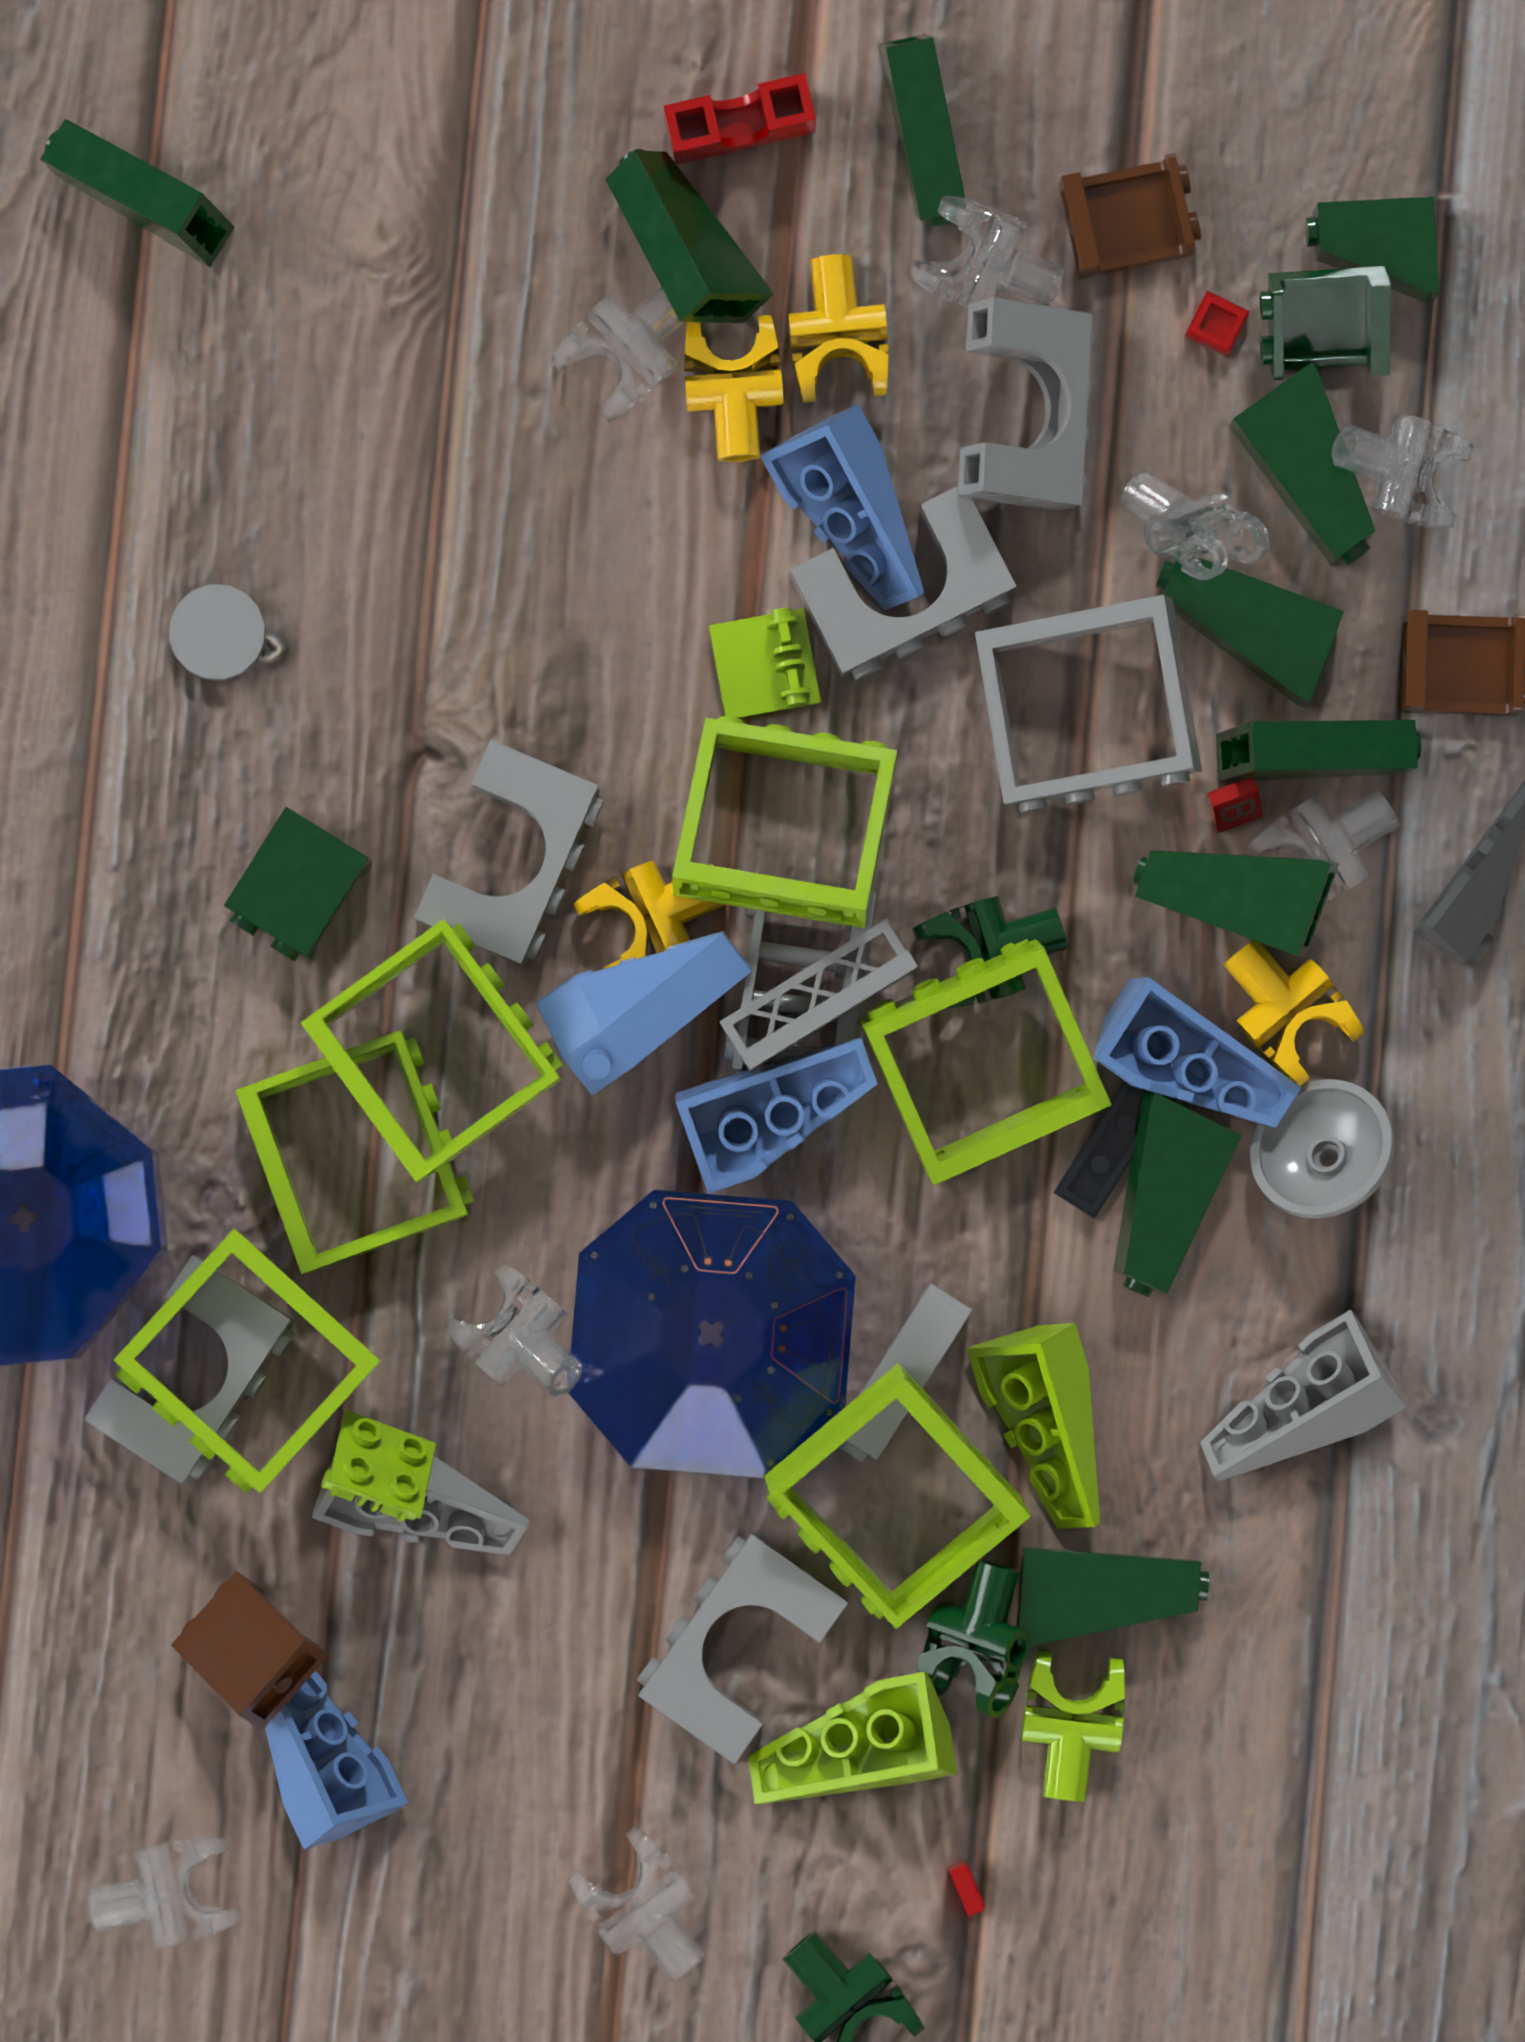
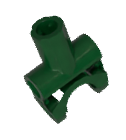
[912,896,1068,1009]
[917,1560,1031,1718]
[782,1930,925,2042]

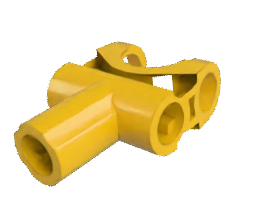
[788,254,889,403]
[684,315,784,462]
[573,860,725,969]
[1223,940,1364,1087]

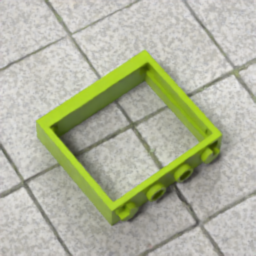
[672,716,897,929]
[301,919,563,1184]
[858,939,1111,1186]
[235,1030,475,1275]
[113,1228,381,1494]
[764,1362,1031,1629]

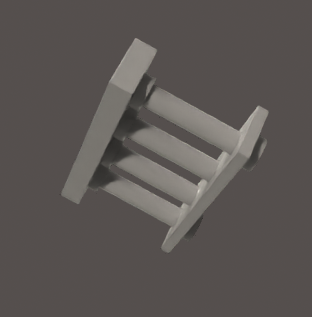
[724,892,877,1072]

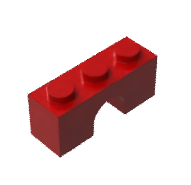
[663,73,816,165]

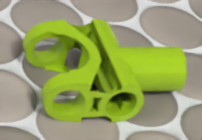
[1021,1649,1125,1802]

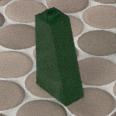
[878,34,968,227]
[40,118,235,267]
[605,149,773,323]
[1230,362,1376,566]
[1155,551,1344,708]
[1216,720,1422,782]
[1133,850,1339,956]
[1113,1092,1242,1298]
[1017,1546,1209,1647]

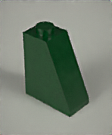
[1305,196,1440,302]

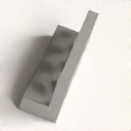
[719,919,918,1072]

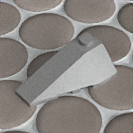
[1200,1310,1407,1482]
[312,1456,529,1555]

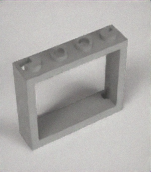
[975,595,1202,813]

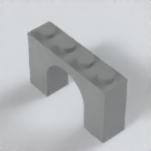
[958,297,1094,511]
[790,486,1016,681]
[414,740,604,968]
[84,1255,295,1484]
[636,1533,848,1764]

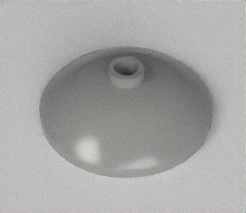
[1250,1079,1394,1218]

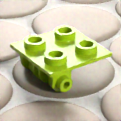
[709,607,821,718]
[321,1409,436,1522]

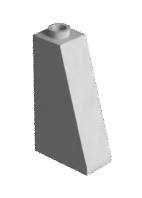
[839,1283,973,1463]

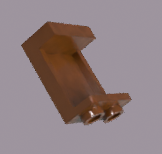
[1059,153,1201,279]
[1400,610,1525,716]
[171,1571,328,1730]

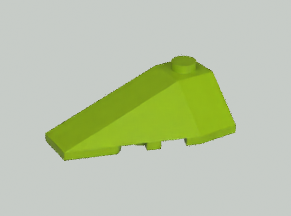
[967,1323,1100,1529]
[748,1672,957,1805]

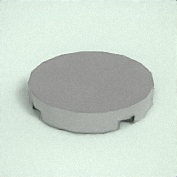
[169,584,266,681]

